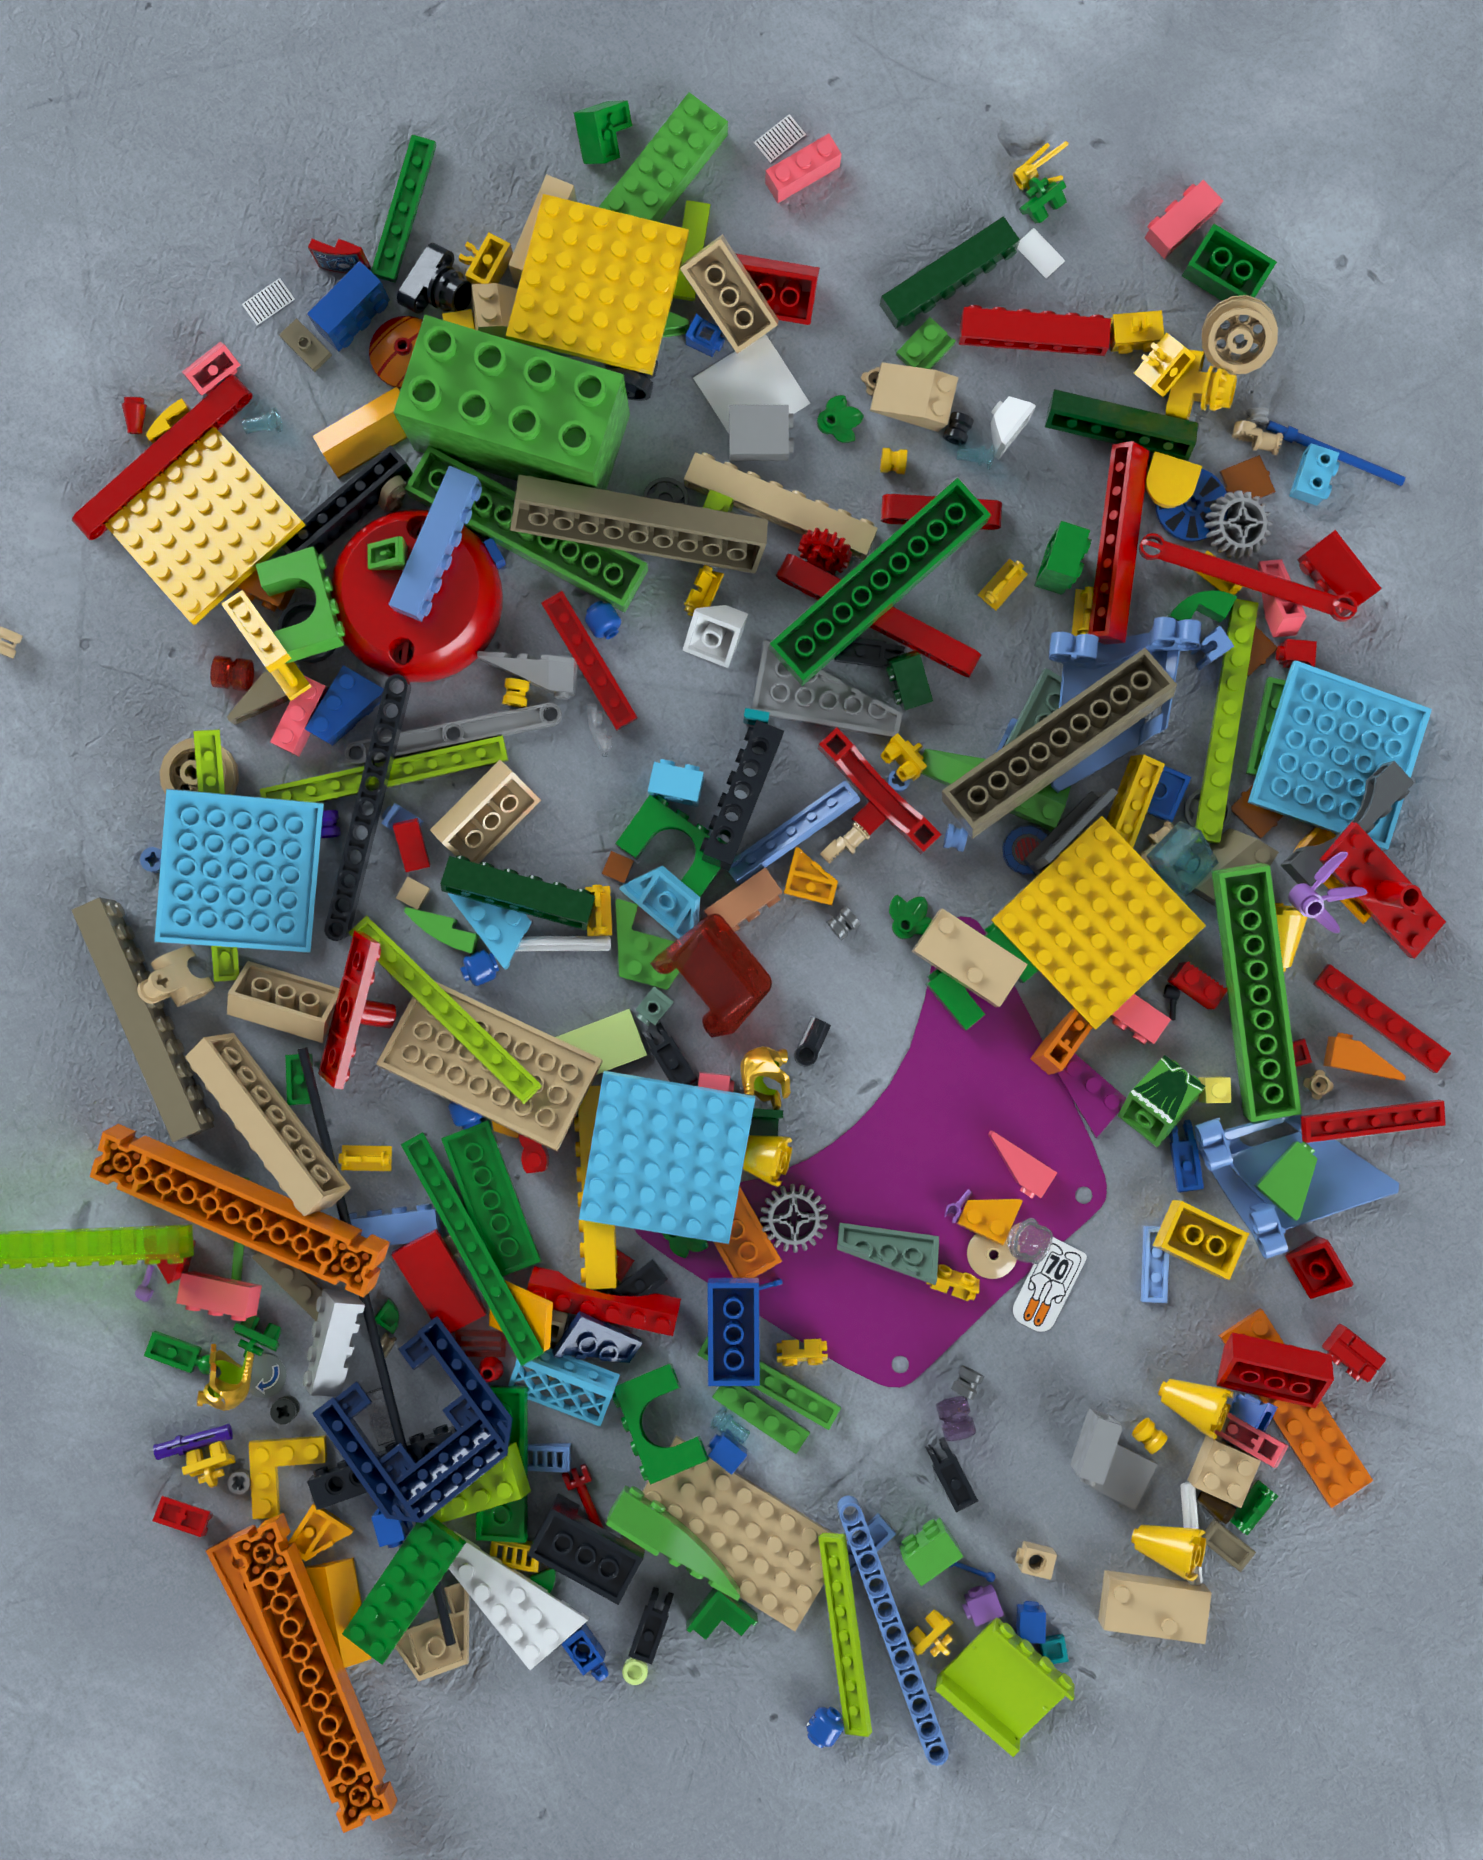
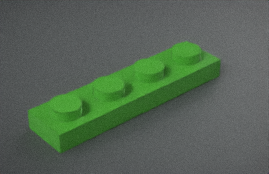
[1246,677,1286,776]
[712,1386,810,1454]

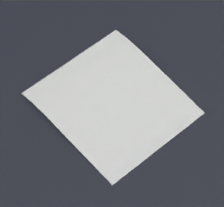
[693,334,810,433]

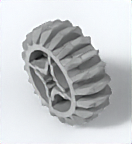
[1204,490,1273,559]
[760,1184,828,1253]

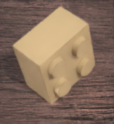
[1187,1435,1261,1508]

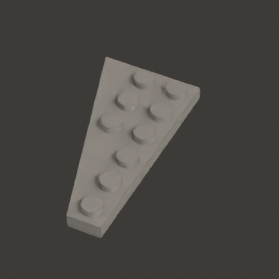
[752,639,902,738]

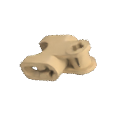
[137,945,215,1007]

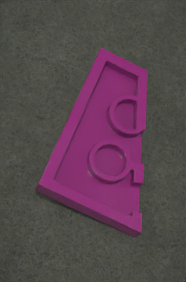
[1057,1053,1127,1138]

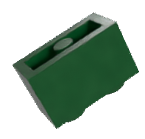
[886,650,933,710]

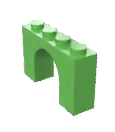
[255,547,346,663]

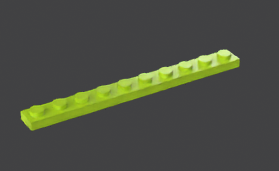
[1193,599,1259,844]
[193,729,239,982]
[260,735,509,803]
[348,915,542,1104]

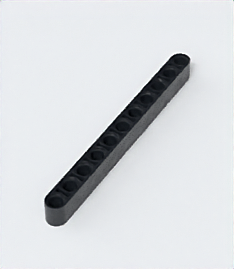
[324,675,411,941]

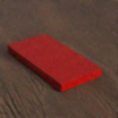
[391,1228,487,1333]

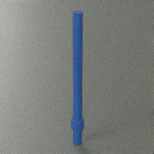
[1265,420,1406,486]

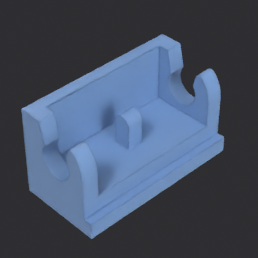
[1191,626,1234,670]

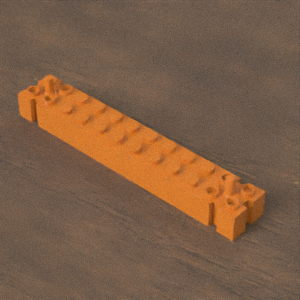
[90,1124,390,1297]
[228,1513,398,1833]

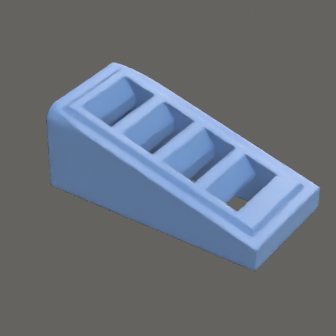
[528,1443,571,1472]

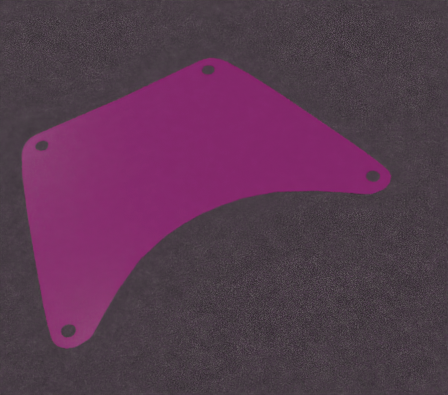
[635,916,1107,1388]

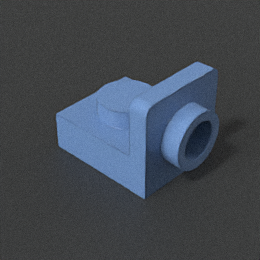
[382,803,424,831]

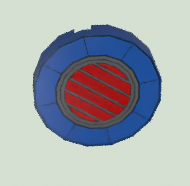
[1002,825,1047,875]

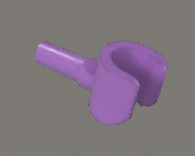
[944,1190,972,1223]
[135,1264,154,1302]

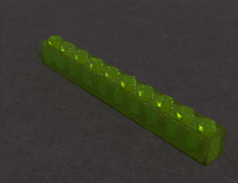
[0,1224,194,1269]

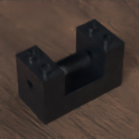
[527,1493,645,1605]

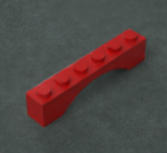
[818,727,942,854]
[527,1266,681,1336]

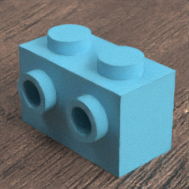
[1289,443,1340,506]

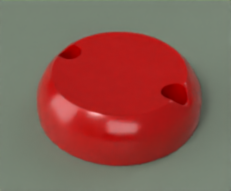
[330,510,503,683]

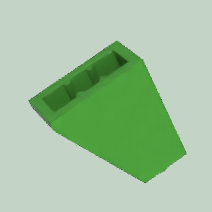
[1254,1141,1318,1221]

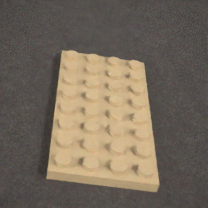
[376,981,603,1151]
[642,1435,847,1631]

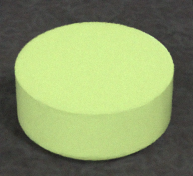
[622,1657,648,1685]

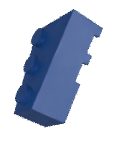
[305,665,384,746]

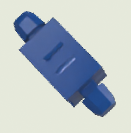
[561,1623,608,1682]

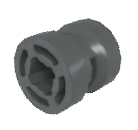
[826,906,861,941]
[951,1365,984,1400]

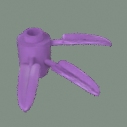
[1288,852,1368,933]

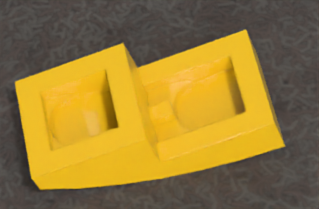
[146,398,191,443]

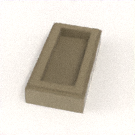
[1201,1519,1256,1572]

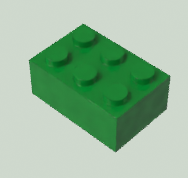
[1182,224,1277,301]
[1034,521,1092,595]

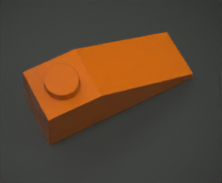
[1030,1008,1093,1075]
[1323,1033,1406,1081]

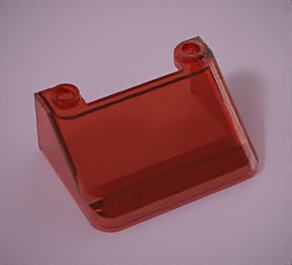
[650,914,772,1038]

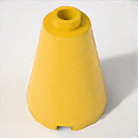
[1275,903,1308,972]
[743,1135,792,1187]
[1158,1379,1233,1439]
[1131,1525,1206,1581]

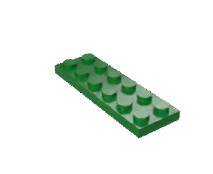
[441,1120,542,1276]
[476,1385,528,1543]
[342,1516,466,1665]

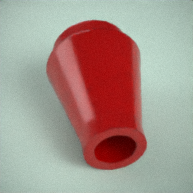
[122,397,147,434]
[479,1356,504,1382]

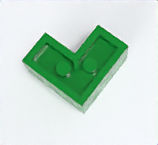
[573,100,632,164]
[686,1588,758,1640]

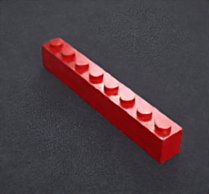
[1088,441,1149,645]

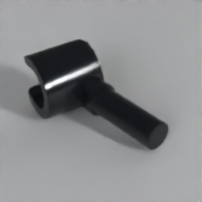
[1163,984,1180,1021]

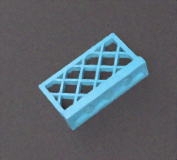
[508,1348,620,1426]

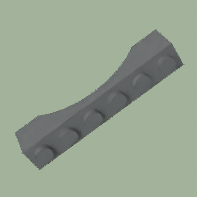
[1281,761,1414,886]

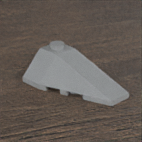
[477,651,578,699]

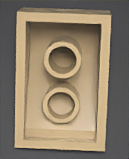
[472,283,520,343]
[870,362,958,432]

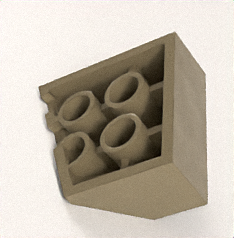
[1169,828,1279,907]

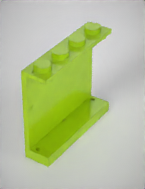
[935,1617,1075,1757]

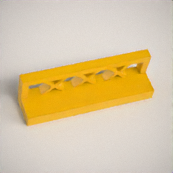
[1106,754,1165,848]

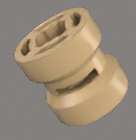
[0,626,23,659]

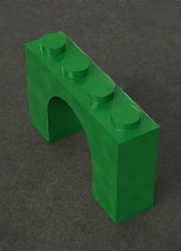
[615,795,727,898]
[925,923,1038,1030]
[612,1364,709,1485]

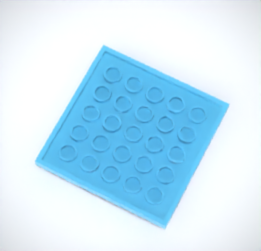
[1248,661,1432,850]
[154,789,323,952]
[579,1071,755,1244]

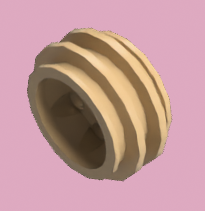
[1202,295,1278,375]
[159,738,239,795]

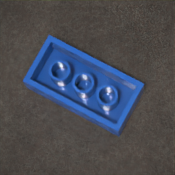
[708,1278,760,1386]

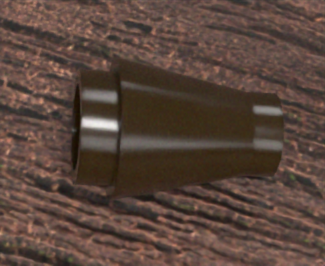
[1196,1491,1236,1524]

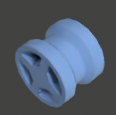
[943,824,968,852]
[140,847,162,873]

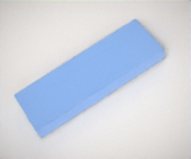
[1141,1226,1169,1303]

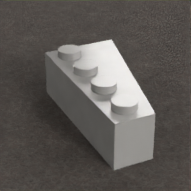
[303,1289,365,1397]

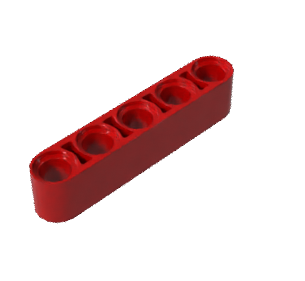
[881,494,1002,530]

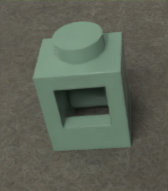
[636,986,674,1026]

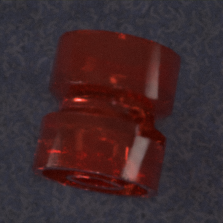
[210,655,254,692]

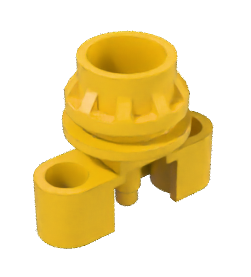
[1165,349,1237,420]

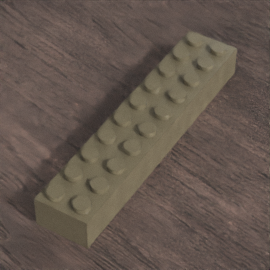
[510,475,768,574]
[942,648,1177,839]
[71,897,214,1142]

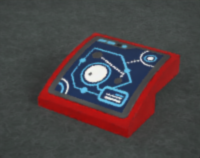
[308,238,371,273]

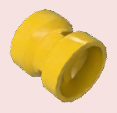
[880,447,907,475]
[502,678,530,708]
[1132,1417,1168,1454]

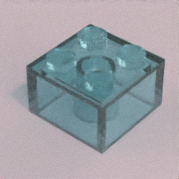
[1147,821,1219,898]

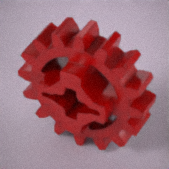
[798,528,853,575]

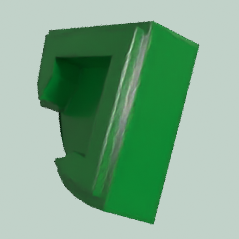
[375,1298,399,1334]
[530,1568,556,1594]

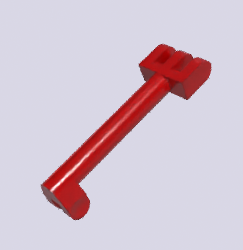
[562,1463,604,1529]

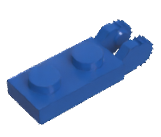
[1169,1119,1204,1193]

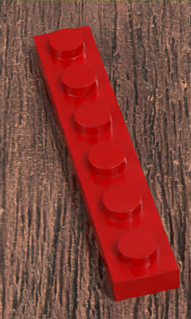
[541,591,638,731]
[1313,964,1451,1073]
[1301,1099,1446,1143]

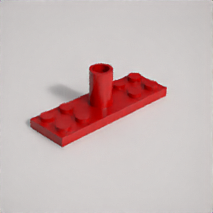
[1319,822,1446,959]
[318,930,396,1090]

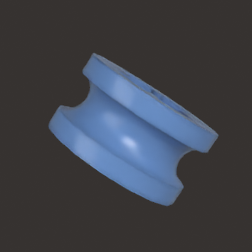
[887,769,910,792]

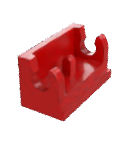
[152,1496,213,1537]

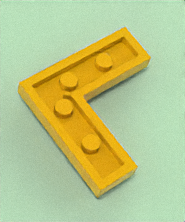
[249,1435,328,1519]

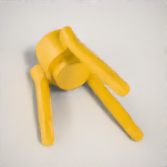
[1013,141,1069,191]

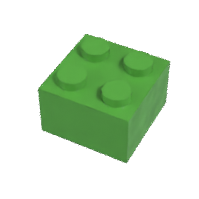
[899,1518,963,1586]

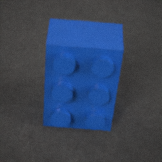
[307,261,390,352]

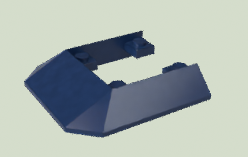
[312,1316,513,1523]

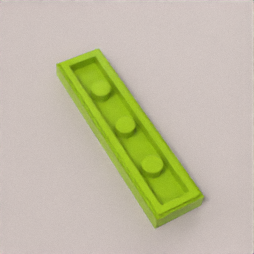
[673,200,711,302]

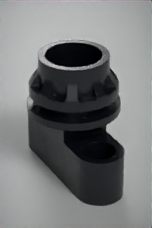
[397,243,472,314]

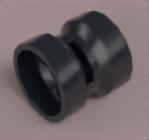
[943,412,974,446]

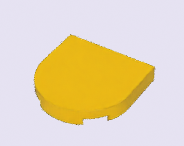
[1145,452,1202,508]

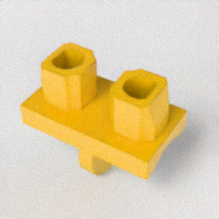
[880,733,927,782]
[182,1441,236,1488]
[908,1609,954,1657]

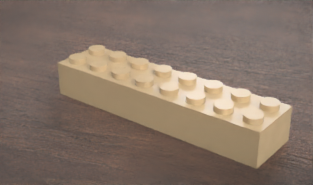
[185,1033,351,1216]

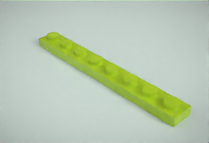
[818,1533,872,1737]

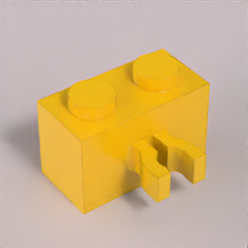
[458,232,513,284]
[1110,310,1164,354]
[1134,332,1196,398]

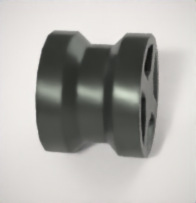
[270,1395,300,1425]

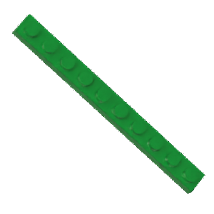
[401,1132,544,1366]

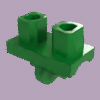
[1019,177,1067,224]
[233,1316,282,1358]

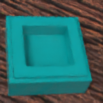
[743,708,770,726]
[1039,1633,1069,1664]

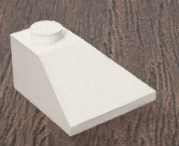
[990,396,1036,460]
[682,605,748,668]

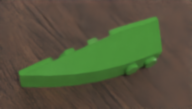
[921,749,1071,831]
[606,1485,740,1601]

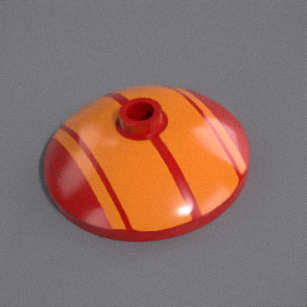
[369,316,423,389]

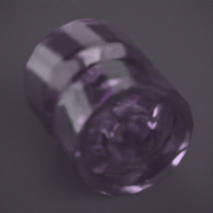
[935,1396,976,1441]

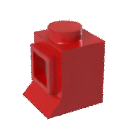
[1276,639,1317,668]

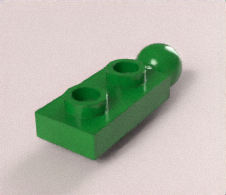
[144,1331,218,1375]

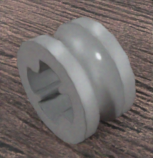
[1246,407,1269,426]
[227,1469,251,1494]

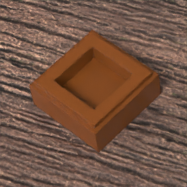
[601,851,634,884]

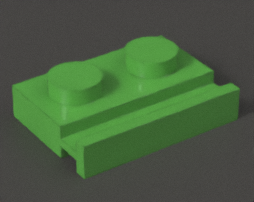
[896,317,956,369]

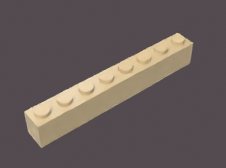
[684,452,878,560]

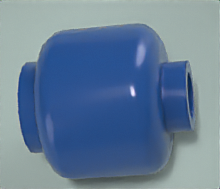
[585,601,622,639]
[460,950,499,986]
[448,1102,483,1130]
[806,1707,844,1748]

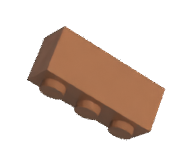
[704,868,782,937]

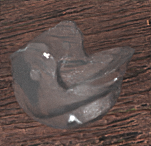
[1007,1218,1053,1264]

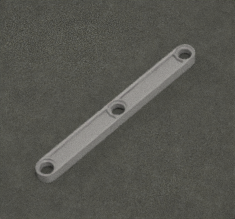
[344,703,562,765]

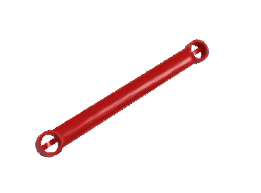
[1139,533,1358,622]

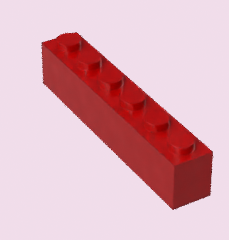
[959,305,1111,356]

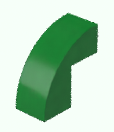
[1167,590,1237,623]

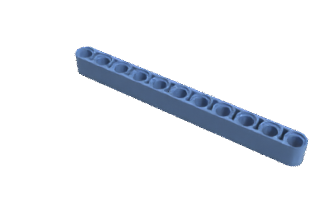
[837,1495,949,1766]

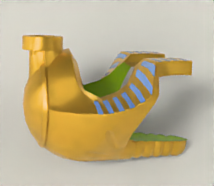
[740,1046,791,1110]
[197,1344,254,1411]

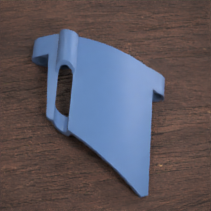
[1049,617,1202,793]
[1194,1114,1399,1259]

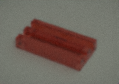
[455,1330,506,1357]

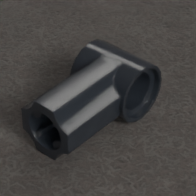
[794,1017,831,1067]

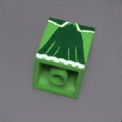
[1118,1055,1205,1148]

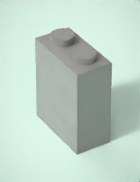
[729,405,794,461]
[1070,1408,1123,1486]

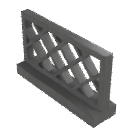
[1023,788,1118,875]

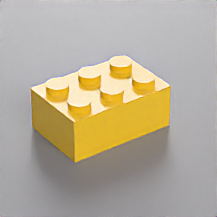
[1152,1200,1249,1280]

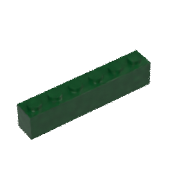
[880,216,1020,329]
[1045,389,1198,461]
[440,855,595,931]

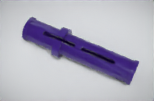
[153,1424,233,1460]

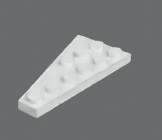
[449,1531,590,1670]

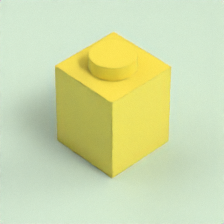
[1198,1077,1231,1103]

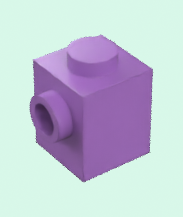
[962,1584,1004,1626]

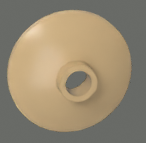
[967,1234,1017,1279]

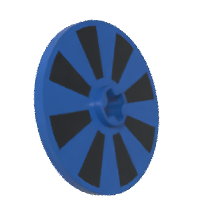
[1155,469,1228,542]

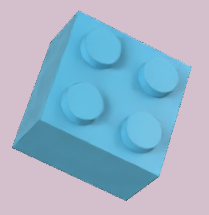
[648,759,704,807]

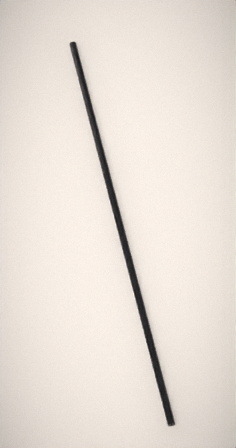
[298,1047,456,1646]

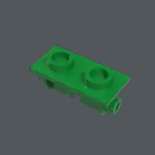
[1230,1480,1278,1536]

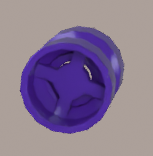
[320,810,341,839]

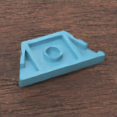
[619,866,700,950]
[448,893,532,970]

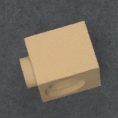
[1015,1541,1057,1580]

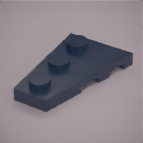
[552,1311,643,1363]

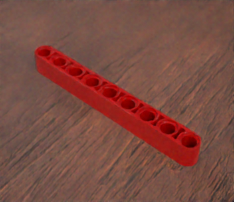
[72,375,253,540]
[776,554,981,678]

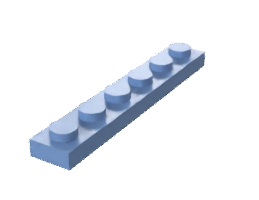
[728,780,861,886]

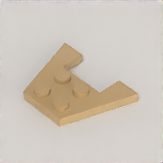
[395,1582,469,1681]

